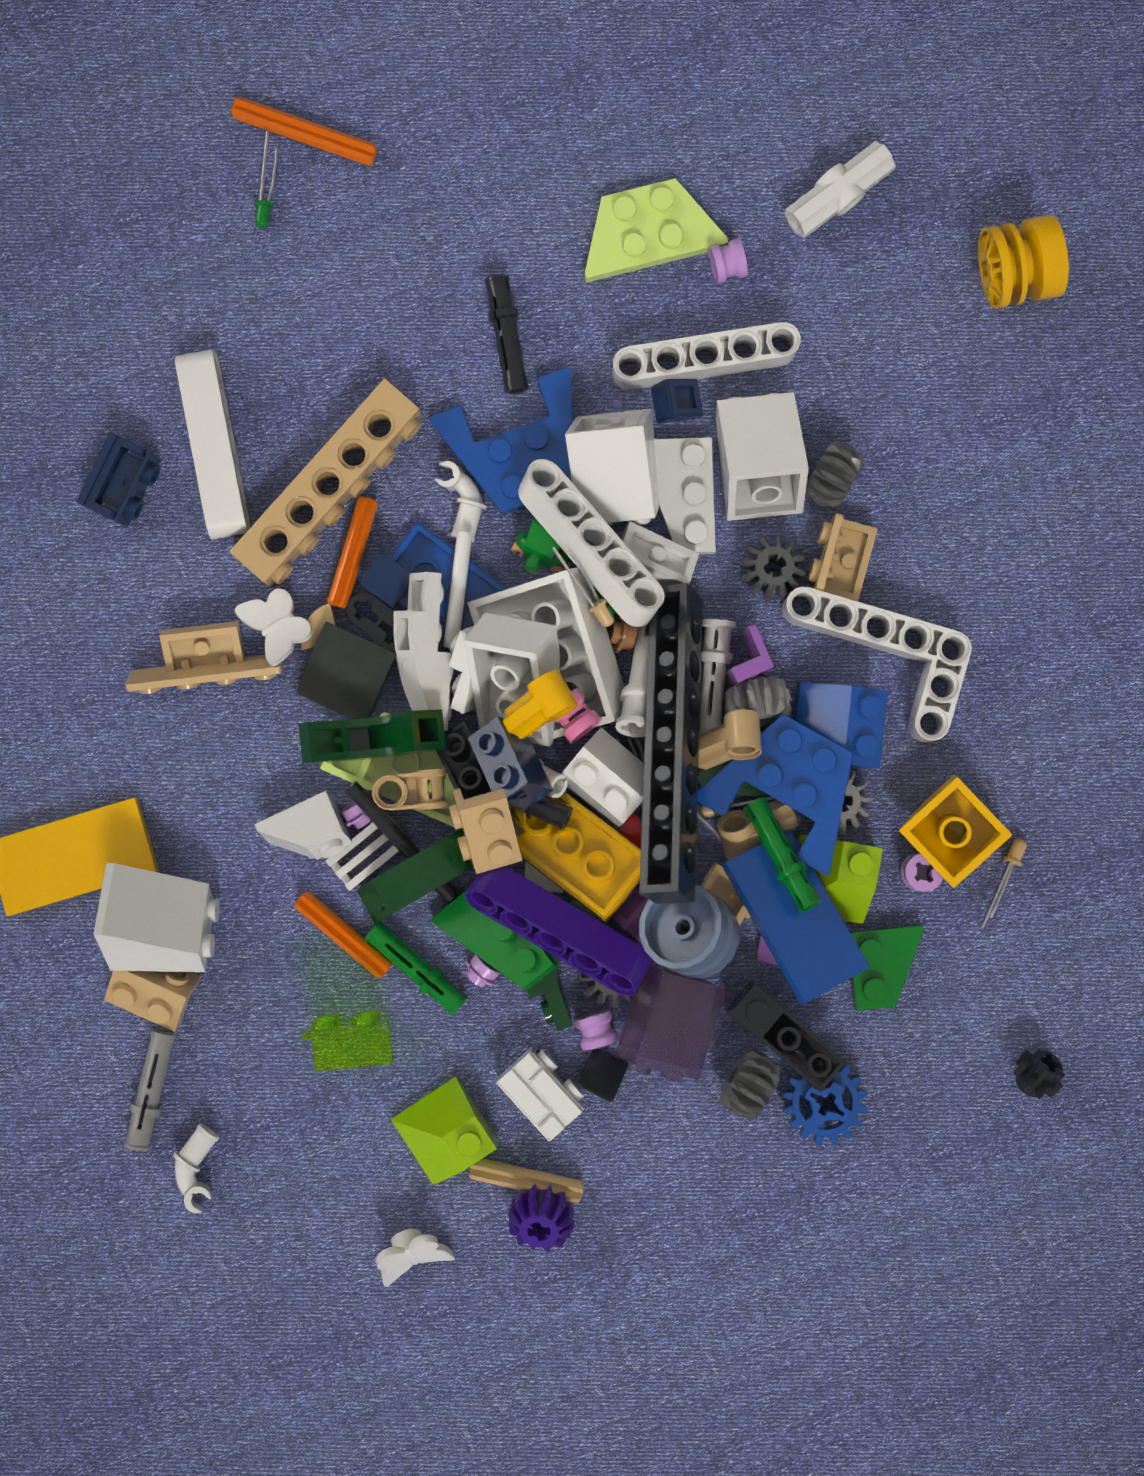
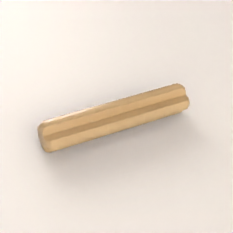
[469,1158,584,1203]

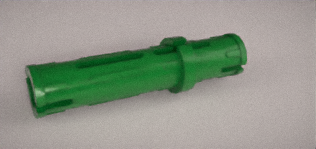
[743,797,822,914]
[364,921,468,1016]

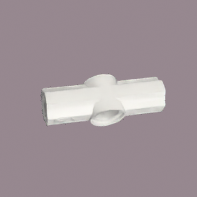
[784,141,896,238]

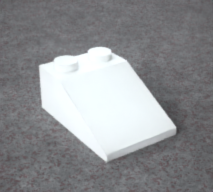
[464,613,560,747]

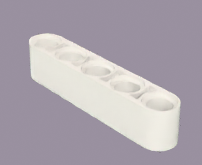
[612,322,801,390]
[175,349,251,540]
[518,459,665,627]

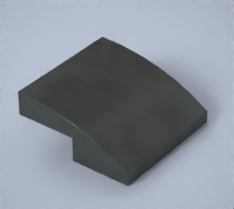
[296,621,396,719]

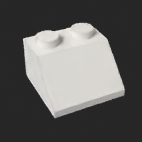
[562,727,644,830]

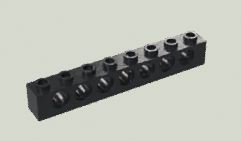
[639,583,703,904]

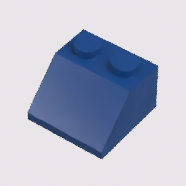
[793,682,888,768]

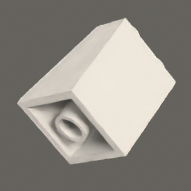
[716,392,809,521]
[565,408,659,527]
[94,863,220,972]

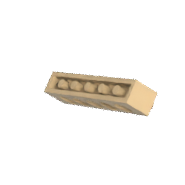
[229,378,423,588]

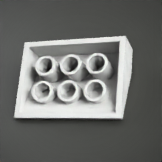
[467,567,624,745]

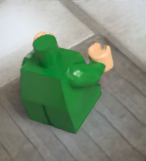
[511,514,570,575]

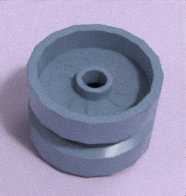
[639,885,740,978]

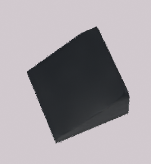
[577,1048,629,1102]

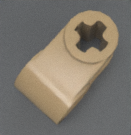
[372,768,449,811]

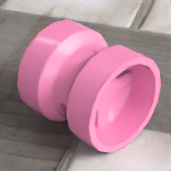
[554,688,602,744]

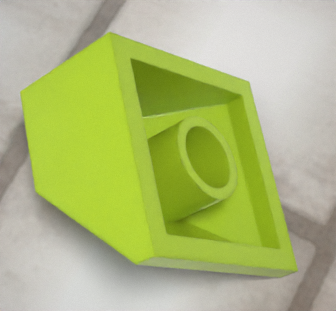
[798,834,883,924]
[391,1076,499,1185]

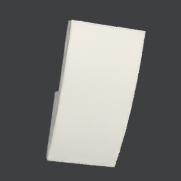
[449,626,476,714]

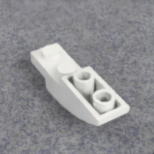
[394,572,454,731]

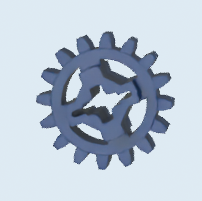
[782,1064,868,1145]

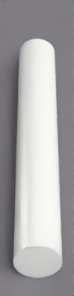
[443,531,473,648]

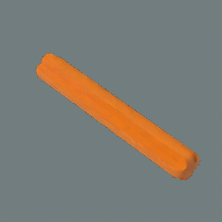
[231,96,377,166]

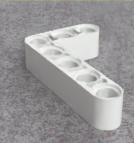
[782,587,972,742]

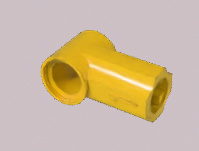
[503,669,578,739]

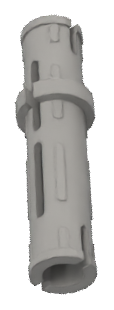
[124,1030,176,1152]

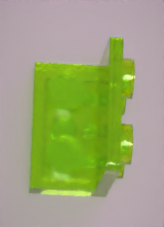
[302,1010,394,1072]

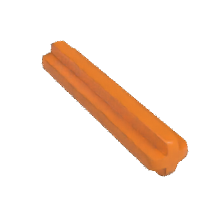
[327,496,378,609]
[294,891,392,979]

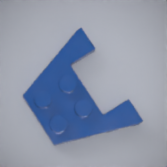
[429,367,572,515]
[697,714,854,876]

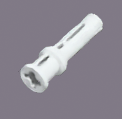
[699,619,736,734]
[615,624,649,737]

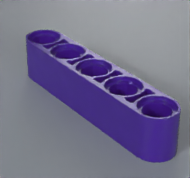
[465,866,652,996]

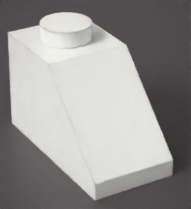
[255,791,352,860]

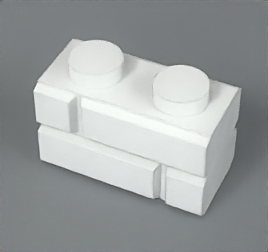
[496,1047,584,1141]

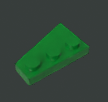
[430,889,558,990]

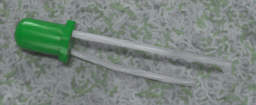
[254,131,278,229]

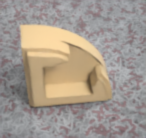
[301,604,337,651]

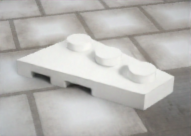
[654,437,716,555]

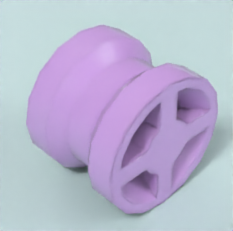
[708,238,748,284]
[900,853,943,892]
[573,1009,619,1051]

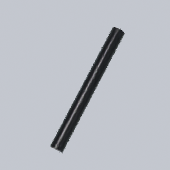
[345,781,459,905]

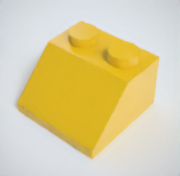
[899,775,1012,889]

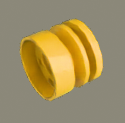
[978,214,1069,309]

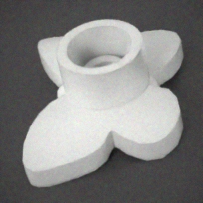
[235,588,313,667]
[375,1229,455,1287]

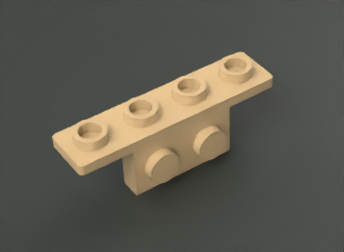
[125,621,285,694]

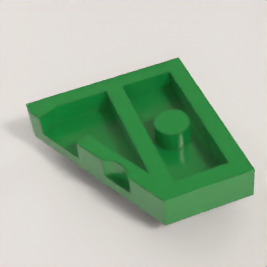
[850,925,924,1011]

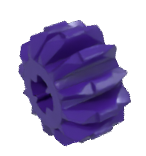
[508,1183,575,1253]

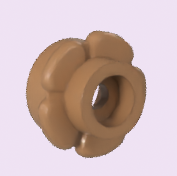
[608,617,638,652]

